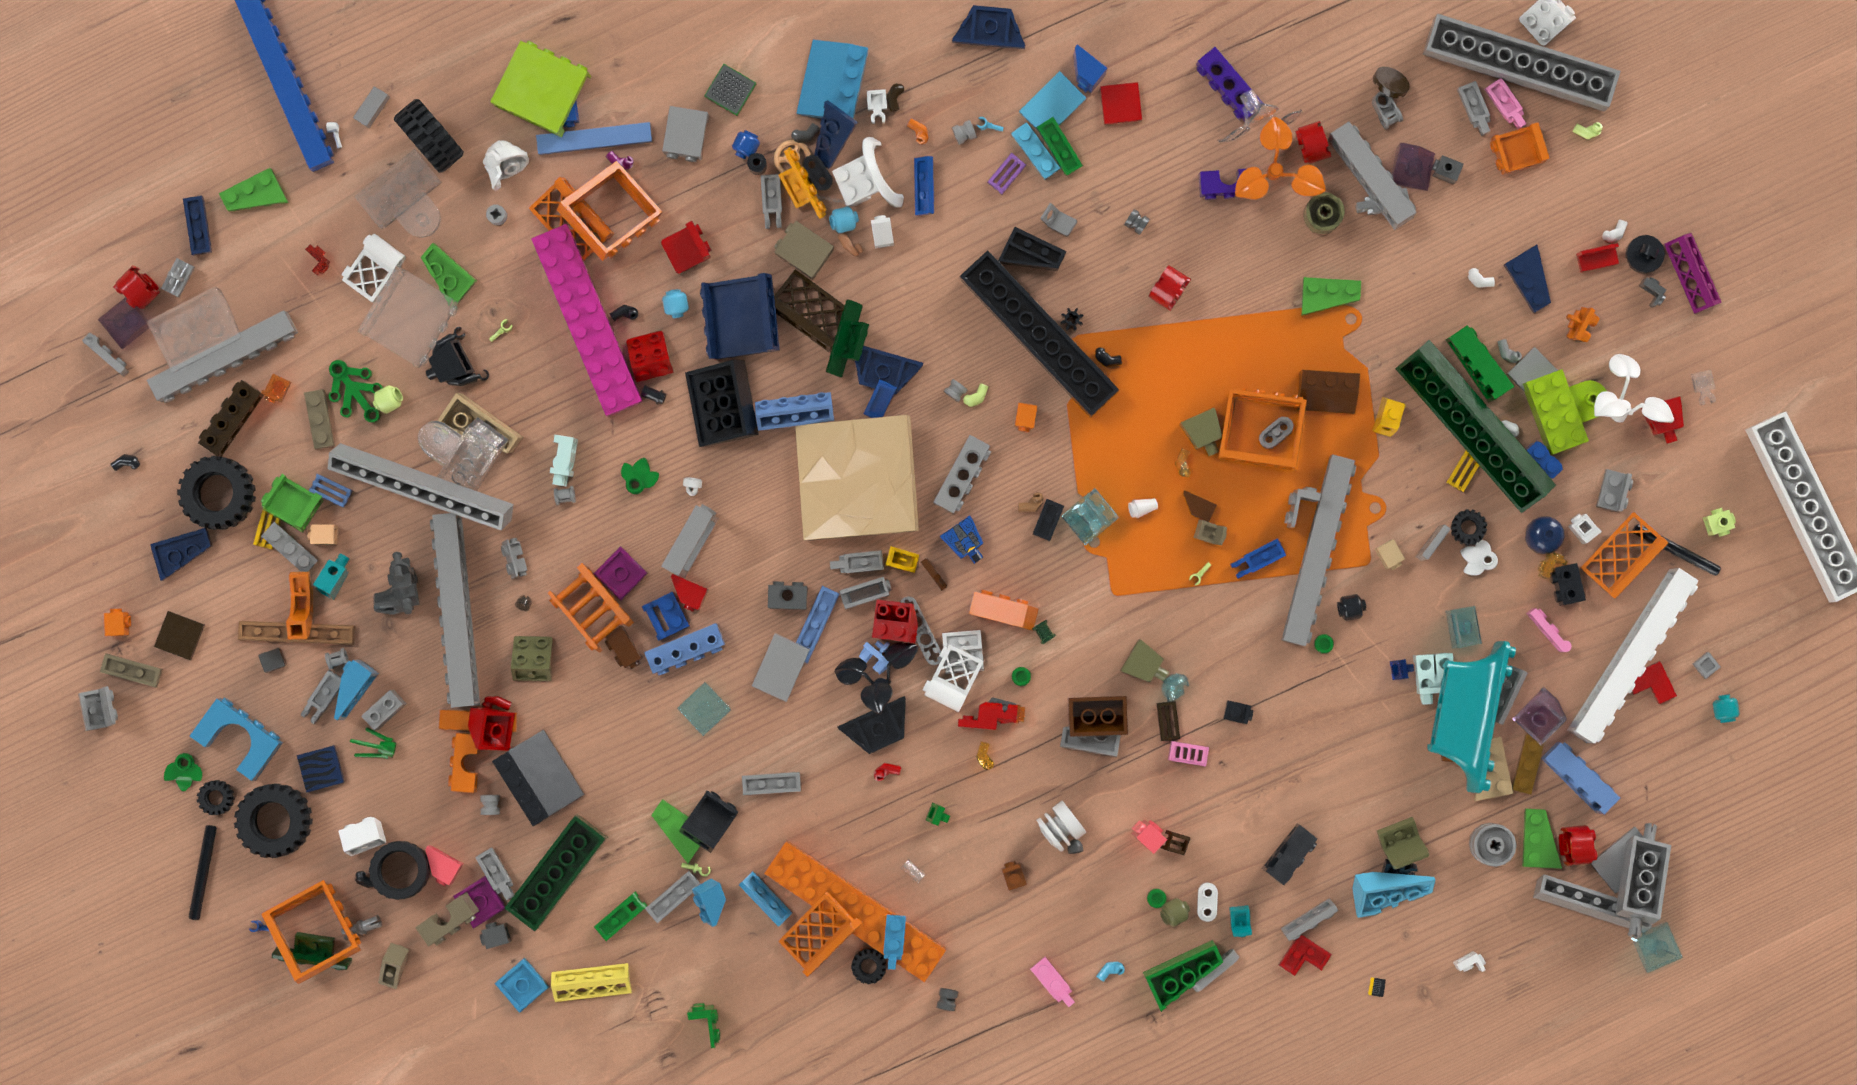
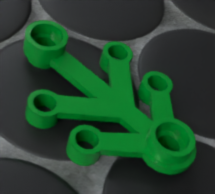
[329,360,383,423]

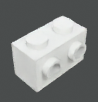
[339,817,386,856]

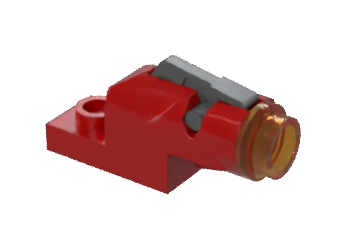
[958,697,1025,730]

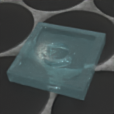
[677,682,731,736]

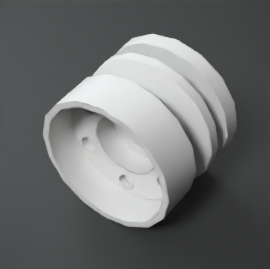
[1036,801,1086,852]

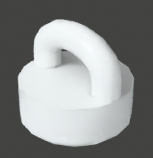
[683,477,702,496]

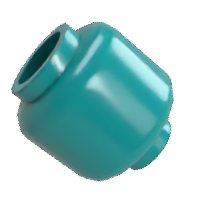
[1712,694,1740,723]

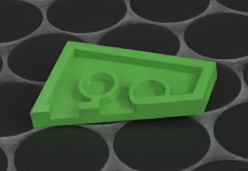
[219,168,288,211]
[651,799,700,864]

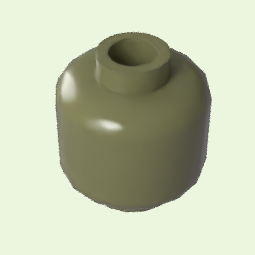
[1160,898,1190,927]

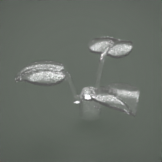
[1218,90,1303,143]

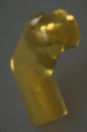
[976,741,994,770]

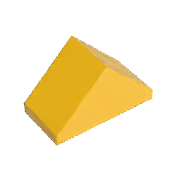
[886,546,919,573]

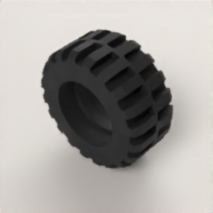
[394,99,464,173]
[177,456,256,530]
[234,784,313,858]

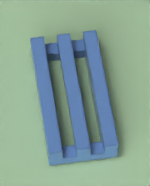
[309,474,353,508]

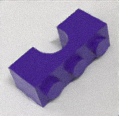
[1198,168,1247,200]

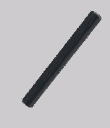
[1633,524,1721,576]
[189,825,217,920]

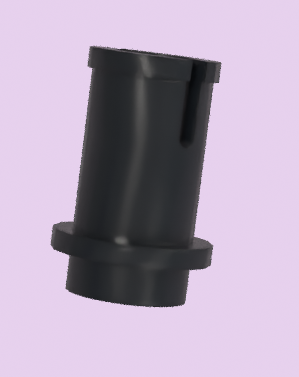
[641,385,667,405]

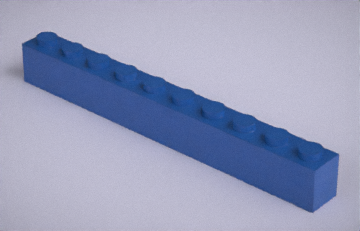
[235,0,334,172]

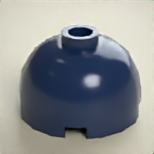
[1525,516,1565,554]

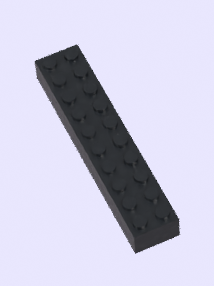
[960,250,1119,418]

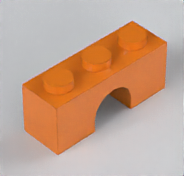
[448,733,480,793]

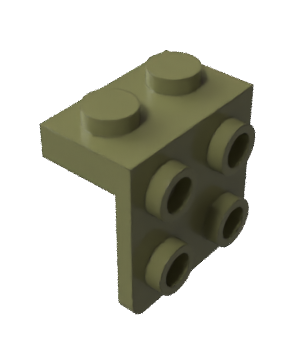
[1377,817,1429,869]

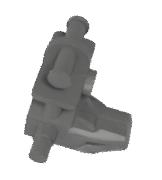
[373,552,420,615]

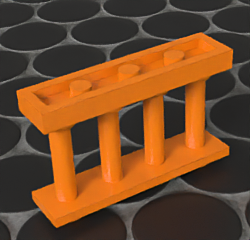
[548,563,634,653]

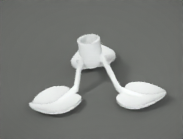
[1594,354,1674,423]

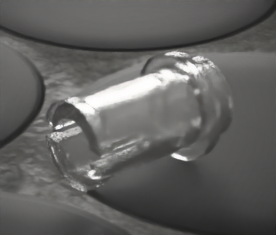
[901,859,925,883]

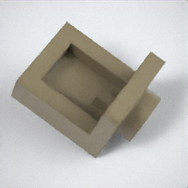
[1194,520,1227,546]

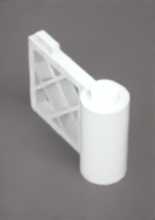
[341,234,406,303]
[923,644,984,712]

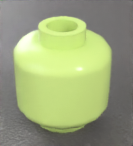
[373,385,403,414]

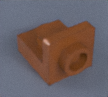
[1001,860,1027,891]

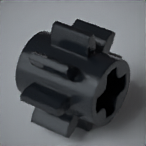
[1060,308,1084,331]

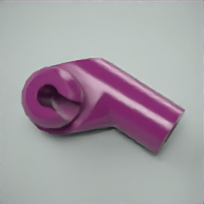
[605,151,634,170]

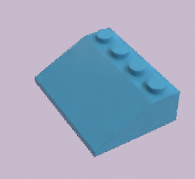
[796,40,869,119]

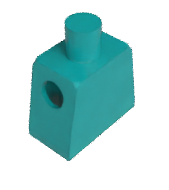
[313,553,350,600]

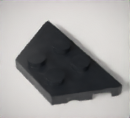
[837,696,906,754]

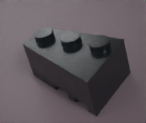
[998,227,1067,271]
[1261,823,1317,885]

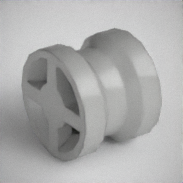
[486,205,507,226]
[944,379,968,402]

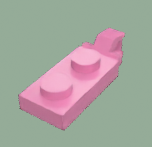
[1484,78,1526,129]
[1030,957,1075,1007]

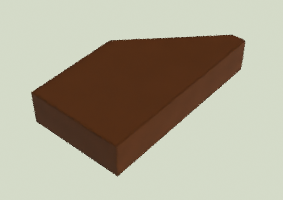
[1183,490,1217,522]
[921,558,947,591]

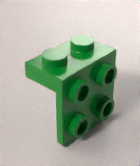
[687,1003,721,1049]

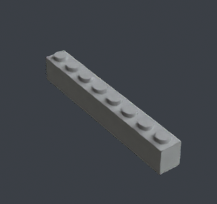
[147,310,298,403]

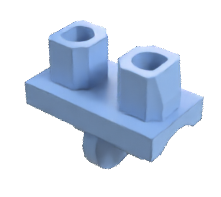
[859,640,891,674]

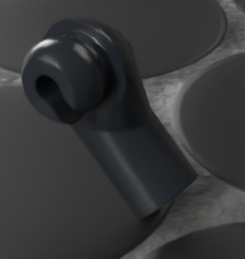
[609,305,638,322]

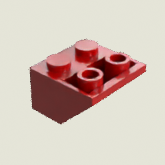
[872,599,918,643]

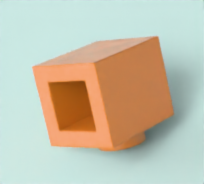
[1014,403,1037,432]
[104,608,131,636]

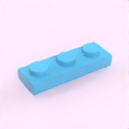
[1011,122,1060,180]

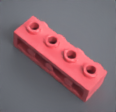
[1131,820,1167,854]

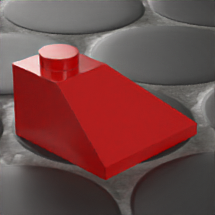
[468,707,515,751]

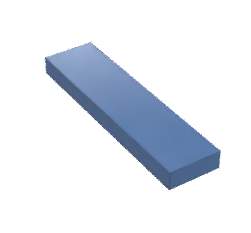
[796,586,840,663]

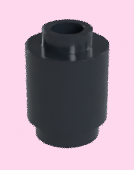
[747,153,767,175]

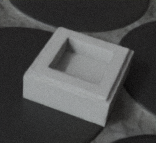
[1693,652,1721,679]

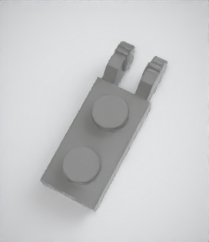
[761,174,782,229]
[301,670,341,724]

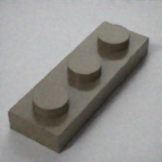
[304,389,335,449]
[100,654,162,687]

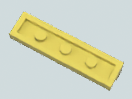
[551,963,632,1002]

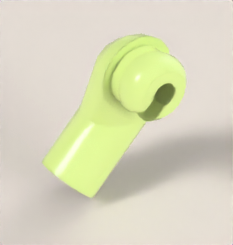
[1572,122,1603,139]
[963,383,989,407]

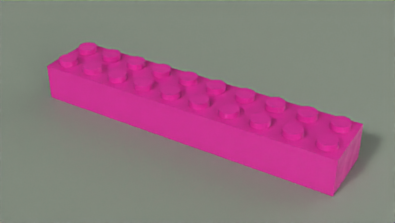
[531,224,643,417]

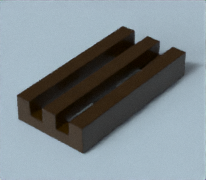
[1156,701,1180,741]
[1160,830,1190,855]

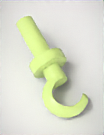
[681,863,711,877]

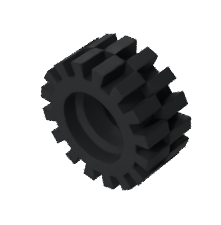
[1451,509,1487,546]
[196,780,235,815]
[851,948,886,984]

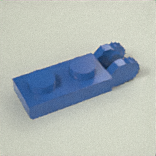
[1230,538,1286,578]

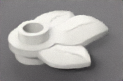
[1460,540,1498,576]

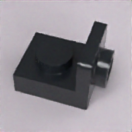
[1223,700,1254,724]

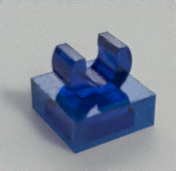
[1390,659,1414,680]

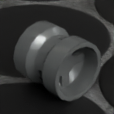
[1124,209,1150,235]
[936,988,958,1011]

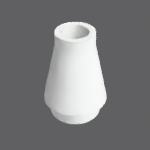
[1128,498,1158,518]

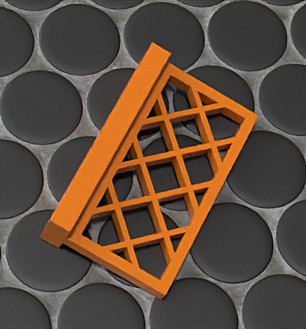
[529,177,614,261]
[1581,512,1669,599]
[778,892,862,977]

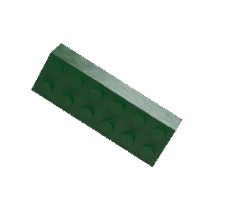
[505,814,608,931]

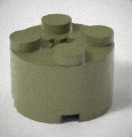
[1303,192,1345,234]

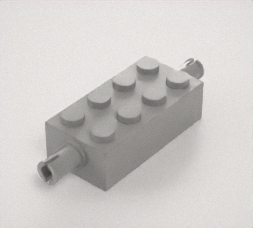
[1615,823,1671,938]

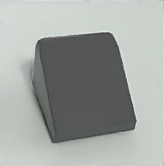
[258,648,286,673]

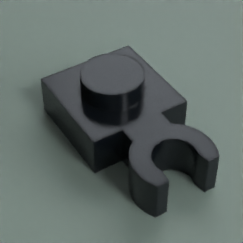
[1381,859,1418,875]

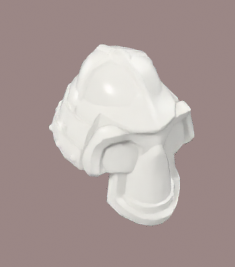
[483,140,529,191]

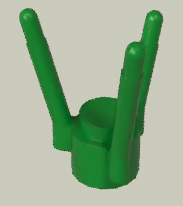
[350,727,397,759]

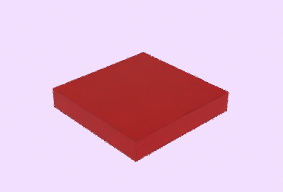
[1100,82,1142,125]

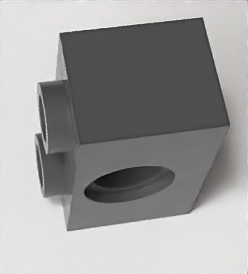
[768,581,808,610]

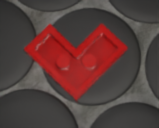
[1632,661,1677,704]
[1278,935,1332,976]

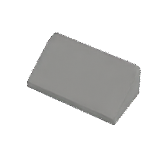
[353,86,390,128]

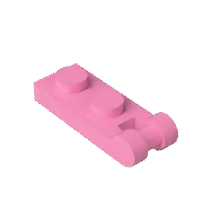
[1526,608,1572,652]

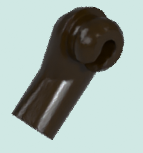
[886,83,905,112]

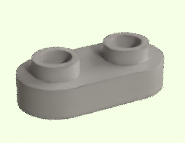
[1259,417,1293,449]

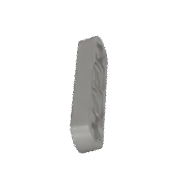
[901,596,942,665]

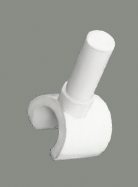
[326,122,342,148]

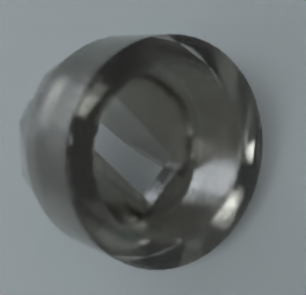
[515,595,532,612]

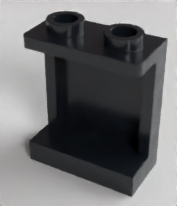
[679,791,738,853]

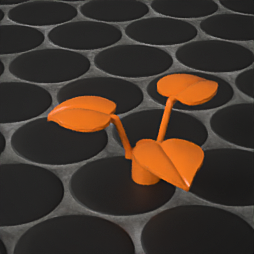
[1235,117,1326,200]

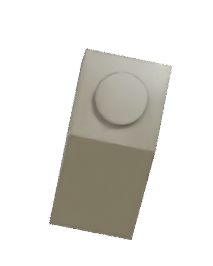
[378,943,409,989]

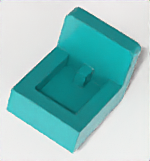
[1229,905,1252,937]

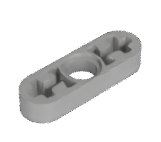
[1192,949,1239,992]

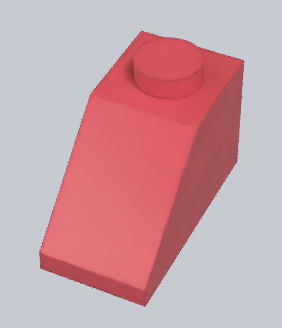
[425,845,463,886]

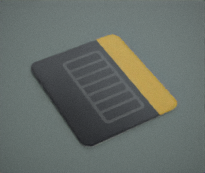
[1368,977,1386,997]

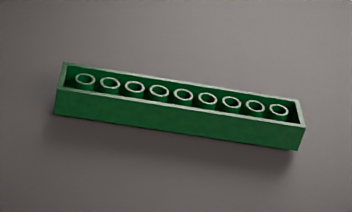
[1395,340,1556,514]

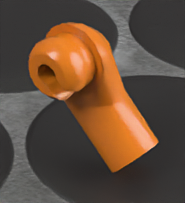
[907,118,929,145]

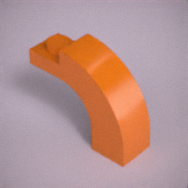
[286,572,313,640]

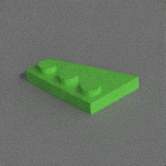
[421,243,477,310]
[1301,277,1361,316]
[1522,808,1562,869]

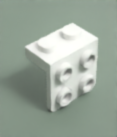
[1519,0,1576,46]

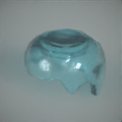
[1161,673,1189,702]

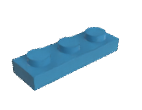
[739,871,792,927]

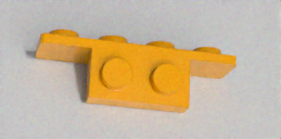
[778,147,826,219]

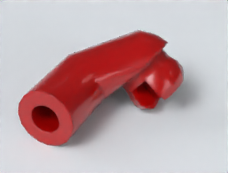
[482,696,512,711]
[874,763,901,781]

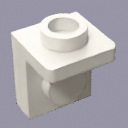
[1453,951,1486,972]

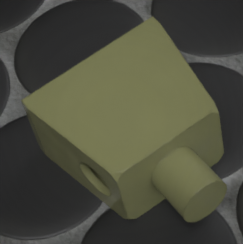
[1180,408,1222,456]
[1120,639,1169,682]

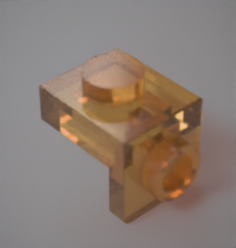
[261,374,292,404]

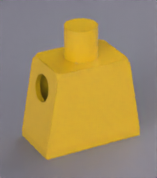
[1372,397,1405,437]

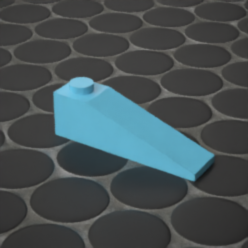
[1352,872,1435,918]

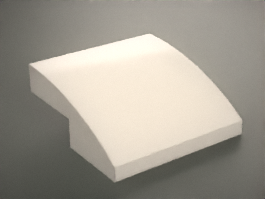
[942,630,984,674]

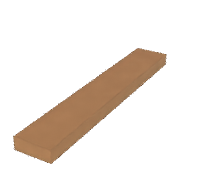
[238,621,355,645]

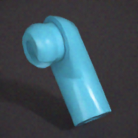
[1096,961,1125,982]

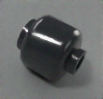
[1337,594,1366,621]

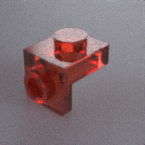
[305,244,330,276]

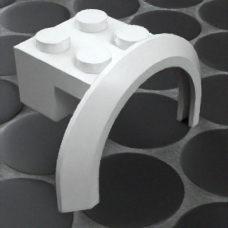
[832,137,904,208]

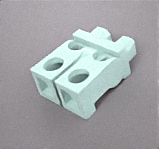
[550,435,578,487]
[1413,653,1453,705]

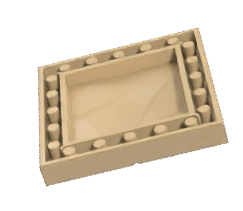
[795,415,919,540]

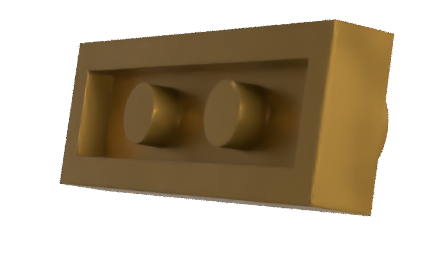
[1512,734,1545,795]

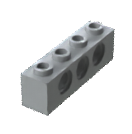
[933,435,991,514]

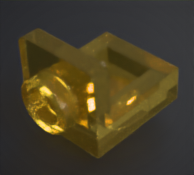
[1538,552,1568,579]

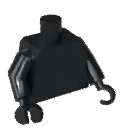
[426,327,489,386]

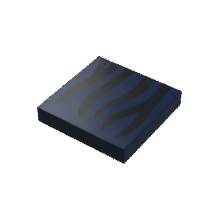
[297,745,345,793]

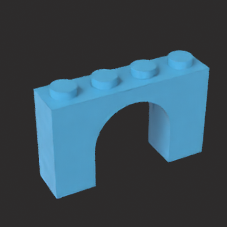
[190,697,283,781]

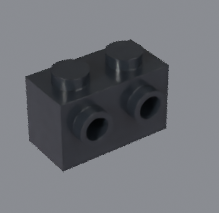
[1549,563,1586,606]

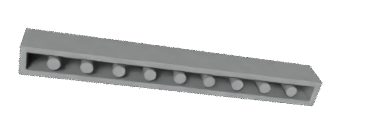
[327,443,514,531]
[1281,454,1356,646]

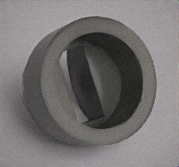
[1068,839,1084,854]

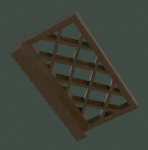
[774,269,845,352]

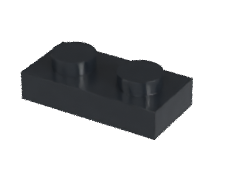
[1032,499,1064,541]

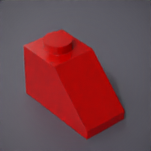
[671,574,709,612]

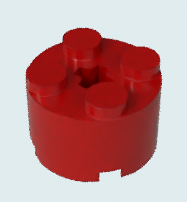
[1295,121,1332,164]
[113,265,161,310]
[1148,265,1191,311]
[1558,825,1598,866]

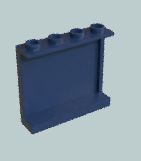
[700,273,780,360]

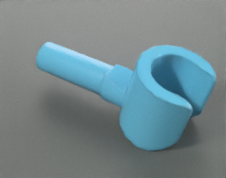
[977,117,1004,132]

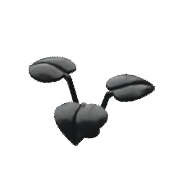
[834,642,918,714]

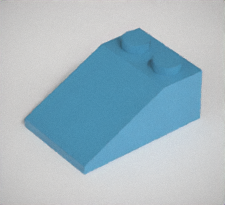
[334,660,379,720]

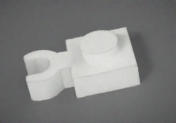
[867,89,887,124]

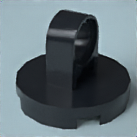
[1625,235,1665,274]

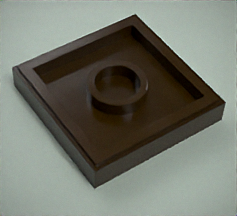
[154,611,205,660]

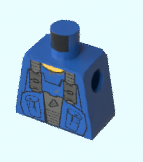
[940,516,984,564]

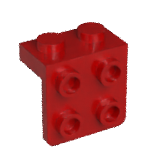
[661,221,712,274]
[626,331,674,382]

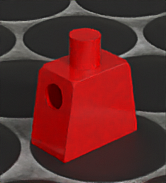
[1641,396,1684,444]

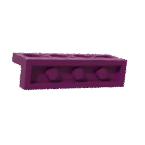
[1664,233,1721,314]

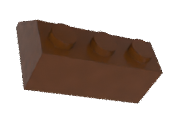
[1297,370,1360,414]
[1068,696,1128,737]

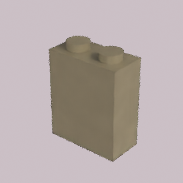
[774,221,834,280]

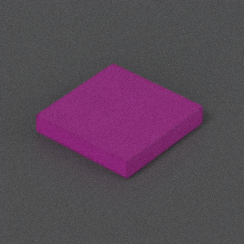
[593,546,648,600]
[453,876,506,929]

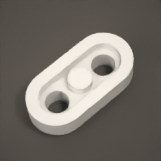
[1197,882,1218,922]

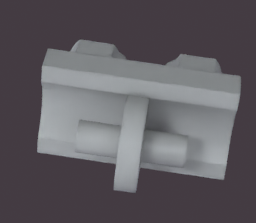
[161,258,195,297]

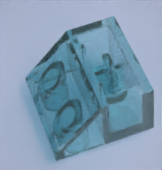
[1061,488,1119,545]

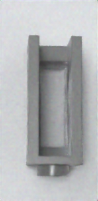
[839,577,892,610]

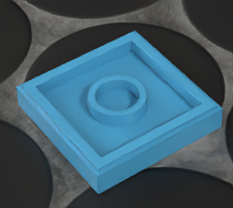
[494,958,549,1013]

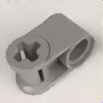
[1372,92,1403,130]

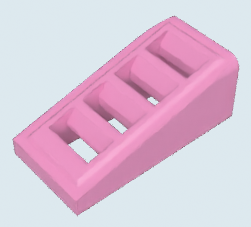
[1168,741,1209,766]

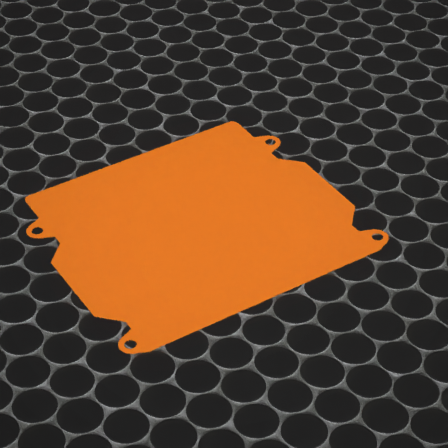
[1067,305,1387,596]

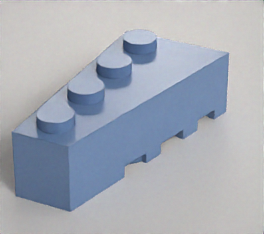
[1541,742,1620,815]

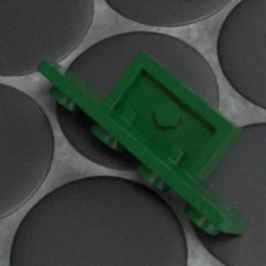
[826,299,869,378]
[272,932,352,970]

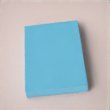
[1019,71,1086,132]

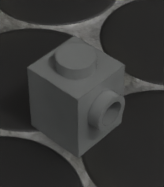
[1432,155,1464,184]
[480,922,511,949]

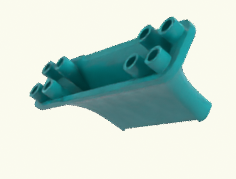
[1427,641,1516,794]

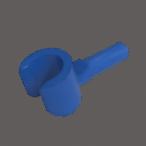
[249,920,270,932]

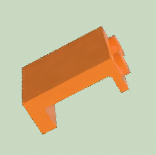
[1490,122,1550,175]

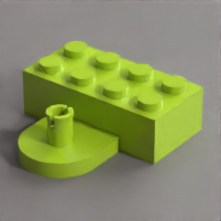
[1523,369,1607,455]

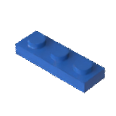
[914,156,934,216]

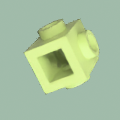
[1702,508,1736,537]

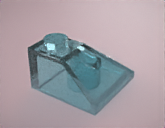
[1631,922,1683,973]

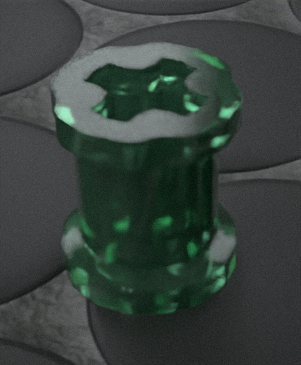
[1032,620,1056,644]

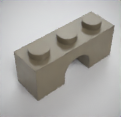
[415,892,479,947]

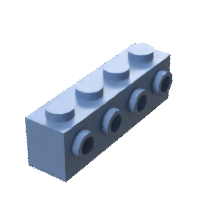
[755,392,834,431]
[644,623,725,676]

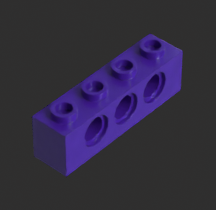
[1196,47,1264,122]

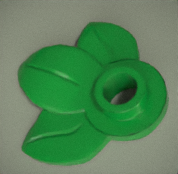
[621,458,659,494]
[164,753,203,792]

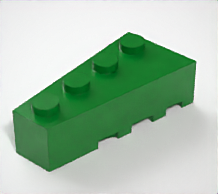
[1446,325,1515,403]
[1143,940,1223,1012]

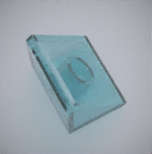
[1445,606,1482,649]

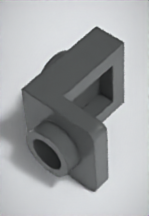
[1639,277,1666,308]

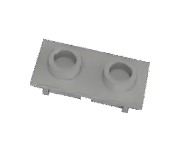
[501,538,528,579]

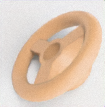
[774,140,812,173]

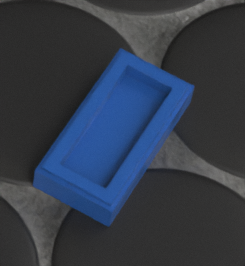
[863,380,897,418]

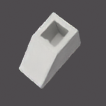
[871,215,894,249]

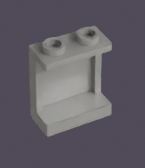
[662,106,709,162]

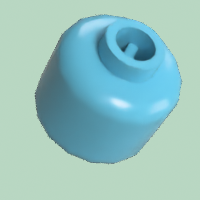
[829,206,859,233]
[662,289,689,318]

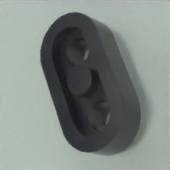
[802,155,833,190]

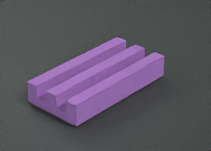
[987,153,1026,195]

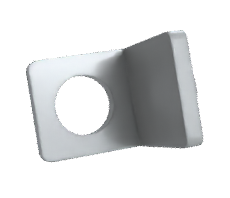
[1040,203,1077,237]

